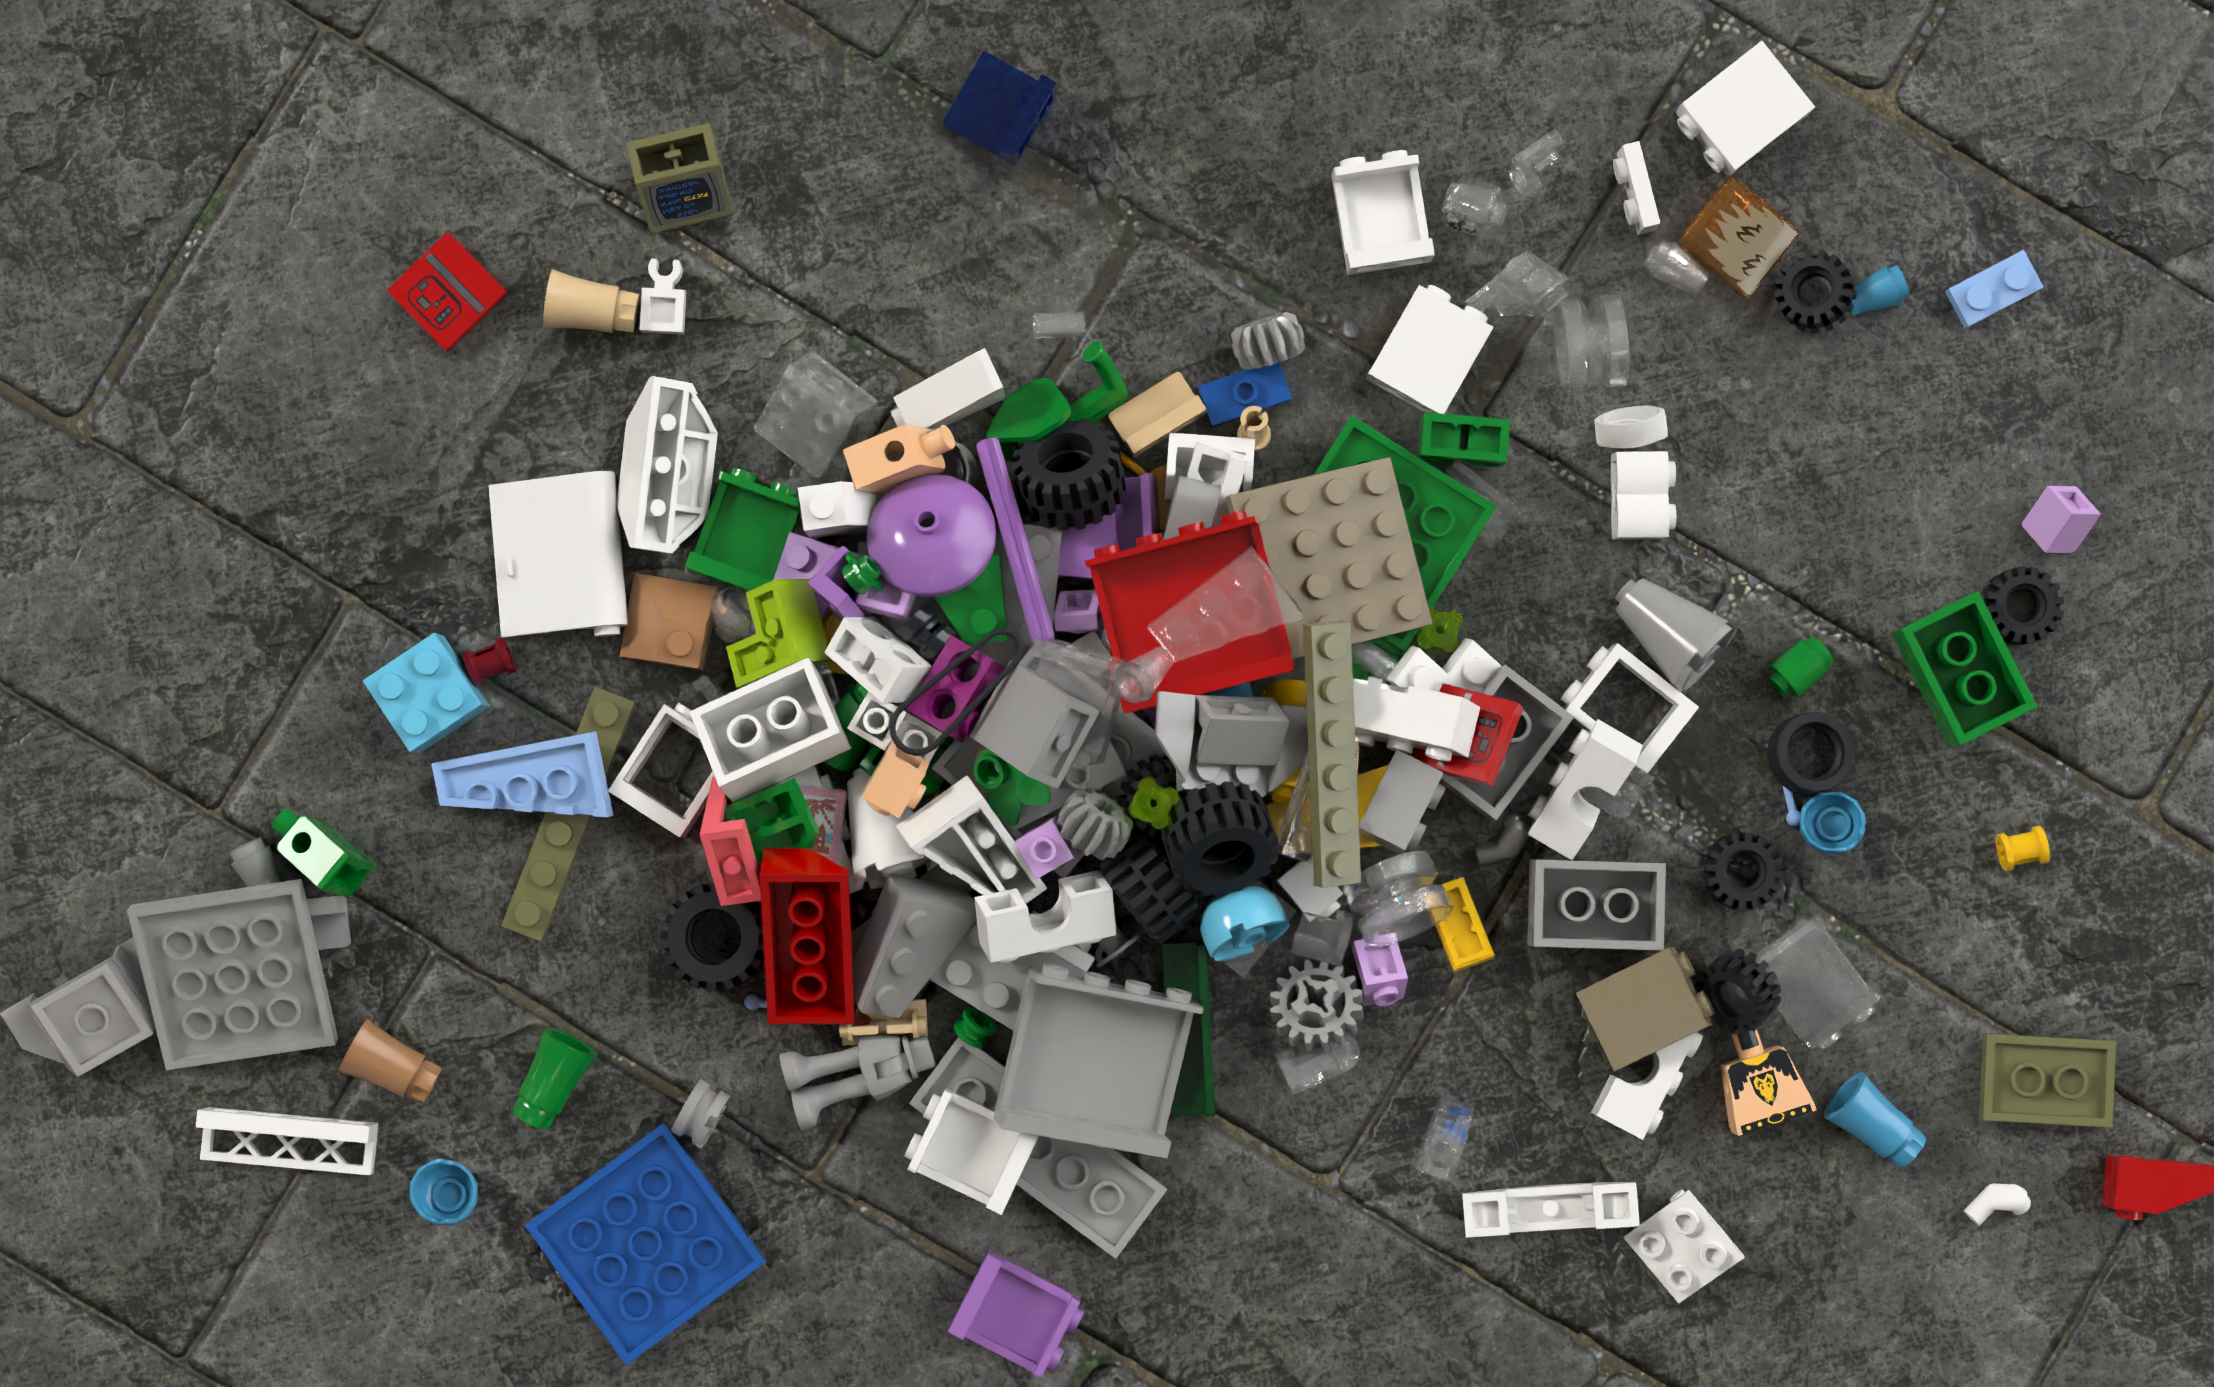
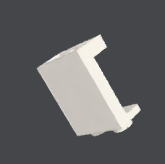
[1676,41,1815,177]
[1331,150,1435,275]
[1366,285,1493,414]
[904,1088,1039,1215]

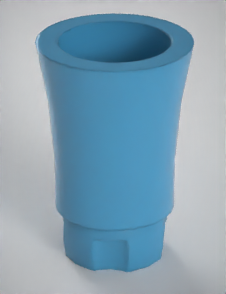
[1824,1072,1926,1167]

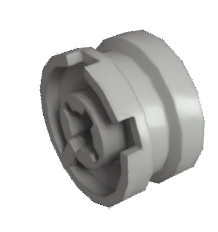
[671,1079,731,1148]

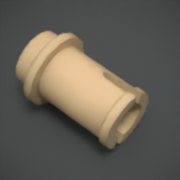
[1237,406,1271,451]

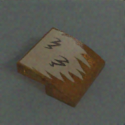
[1677,176,1801,299]

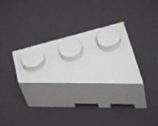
[1353,676,1480,761]
[896,776,1047,904]

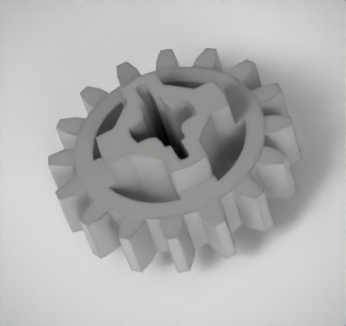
[1270,959,1364,1052]

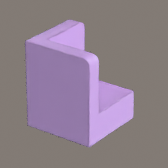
[2022,486,2101,553]

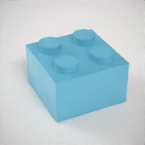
[363,633,491,754]

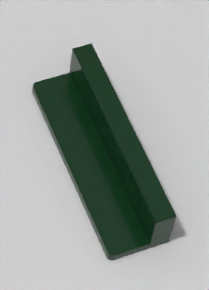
[1162,941,1215,1116]

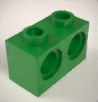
[1417,412,1510,468]

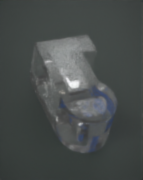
[1274,1034,1360,1095]
[1411,1095,1475,1182]

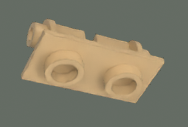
[839,999,928,1045]

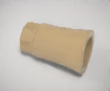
[543,269,639,333]

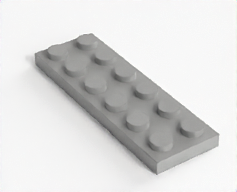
[909,1037,1167,1259]

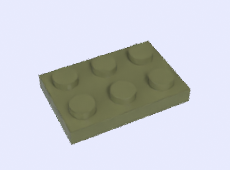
[1979,1033,2116,1128]

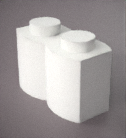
[1611,451,1677,539]

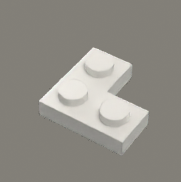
[1386,638,1501,693]

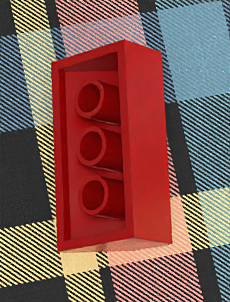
[760,848,855,1024]

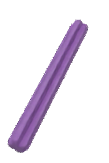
[976,437,1055,645]

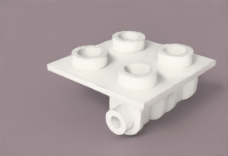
[1623,1189,1745,1303]

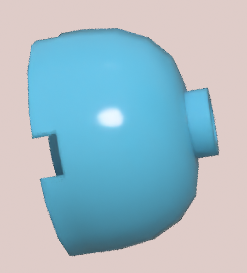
[1200,885,1290,962]

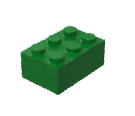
[1891,591,2038,747]

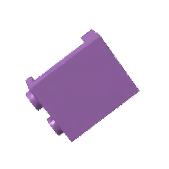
[948,1250,1084,1379]

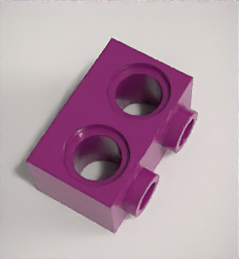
[907,636,1005,743]

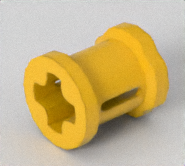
[1995,826,2050,871]

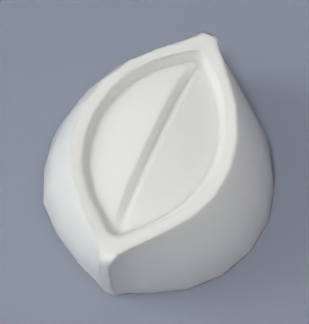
[1594,405,1668,448]

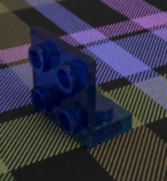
[943,52,1057,166]

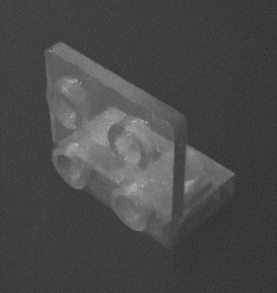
[754,351,879,478]

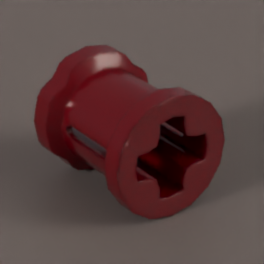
[462,637,517,687]

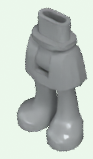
[779,1034,936,1131]

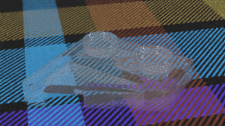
[1465,250,1575,317]

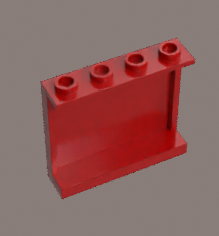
[1085,510,1297,714]

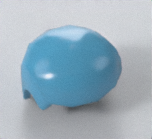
[1800,792,1866,856]
[410,1158,478,1226]

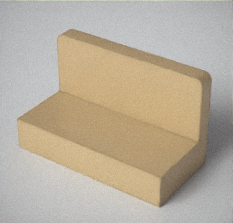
[1108,372,1207,459]

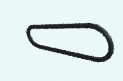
[889,628,1024,756]

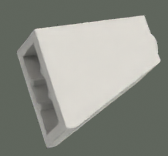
[890,348,1006,429]
[798,481,885,540]

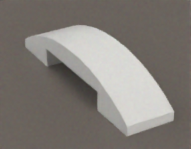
[1462,1182,1640,1238]

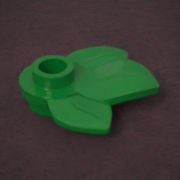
[973,749,1051,826]

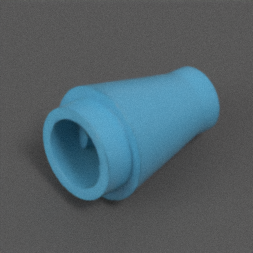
[1850,265,1910,317]

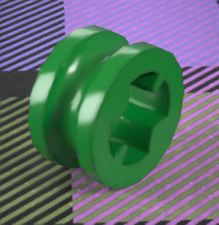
[953,1006,997,1048]

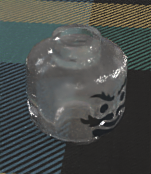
[1442,176,1508,237]

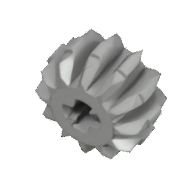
[1231,312,1305,370]
[1056,788,1134,860]

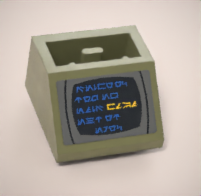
[626,123,734,235]

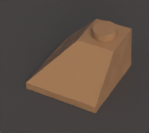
[619,573,719,671]

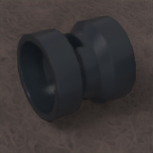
[896,602,957,662]

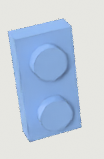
[1945,250,2043,329]

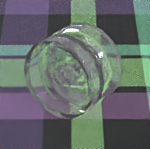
[1554,293,1629,393]
[1342,851,1454,948]

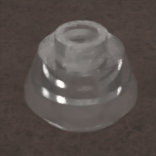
[711,587,756,643]

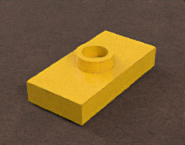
[1422,877,1495,973]

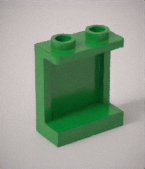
[685,467,801,591]

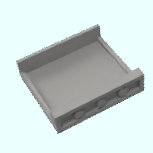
[993,964,1204,1159]

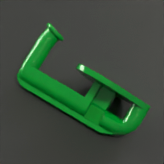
[986,341,1128,462]

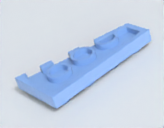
[431,731,614,817]

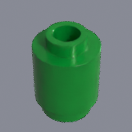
[1768,636,1834,698]

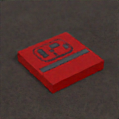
[387,232,509,353]
[1413,683,1523,788]

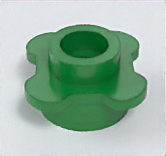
[841,552,884,595]

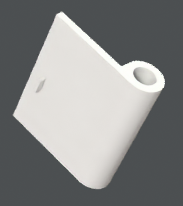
[489,471,628,638]

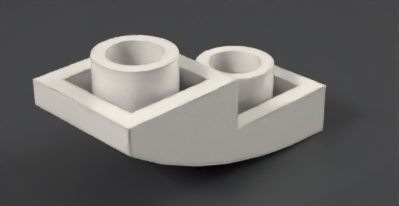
[847,691,943,762]

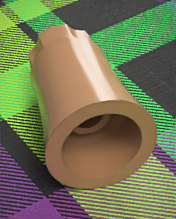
[338,1019,443,1104]

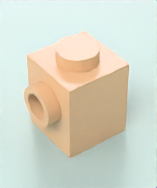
[861,741,930,819]

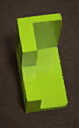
[726,579,832,688]

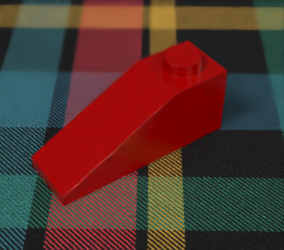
[2102,1154,2214,1220]

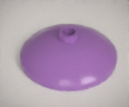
[867,474,997,597]

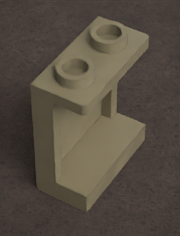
[1576,947,1715,1071]

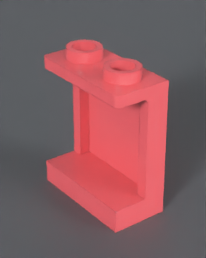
[700,776,761,906]

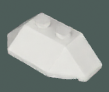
[616,376,718,553]

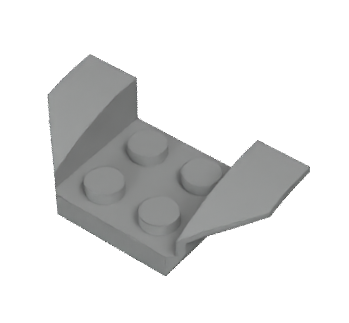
[1155,691,1309,798]
[0,937,155,1077]

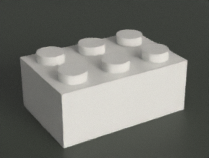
[689,657,851,802]

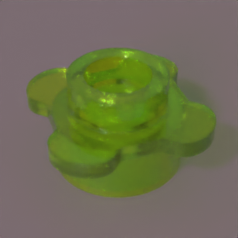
[1417,608,1463,652]
[1129,778,1179,829]

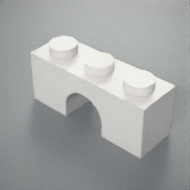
[1528,719,1643,860]
[974,870,1116,963]
[1591,1032,1703,1140]

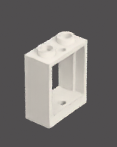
[1560,643,1699,776]
[608,702,715,838]

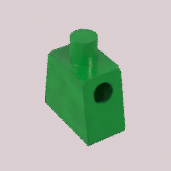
[272,808,376,898]

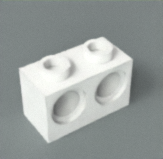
[824,617,932,703]

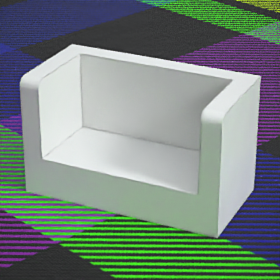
[1164,432,1255,500]

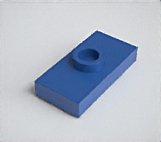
[1198,362,1292,428]

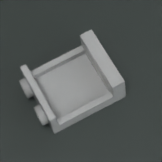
[970,660,1100,789]

